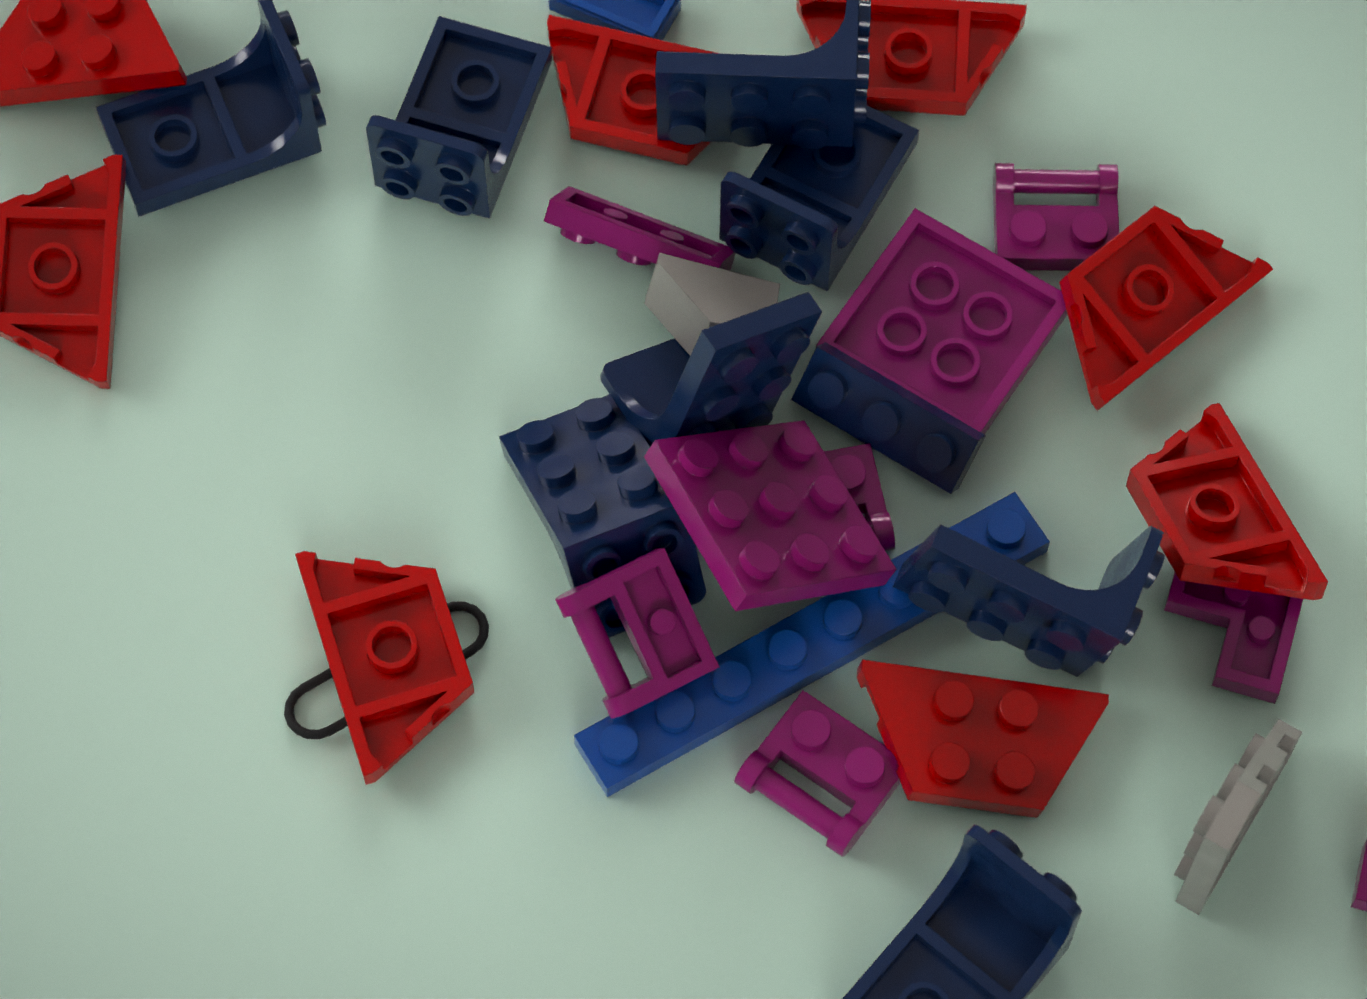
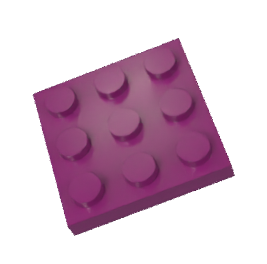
[816,208,1068,435]
[644,420,897,611]

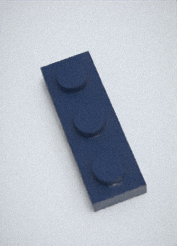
[791,342,986,494]

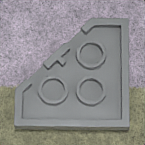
[1174,719,1302,915]

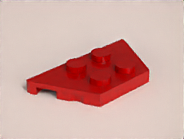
[0,0,187,107]
[796,0,1027,116]
[547,15,716,166]
[0,155,126,389]
[1059,206,1273,411]
[1126,403,1328,600]
[295,551,474,785]
[857,659,1109,818]

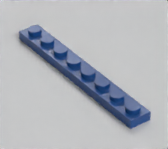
[574,492,1050,797]

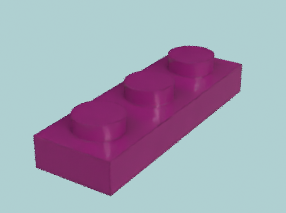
[544,186,736,271]

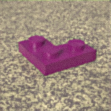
[1164,571,1303,704]

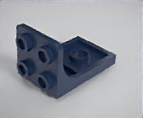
[96,0,327,217]
[655,0,871,149]
[366,16,553,219]
[719,106,919,292]
[600,292,822,446]
[499,394,706,638]
[893,524,1165,677]
[842,825,1082,999]

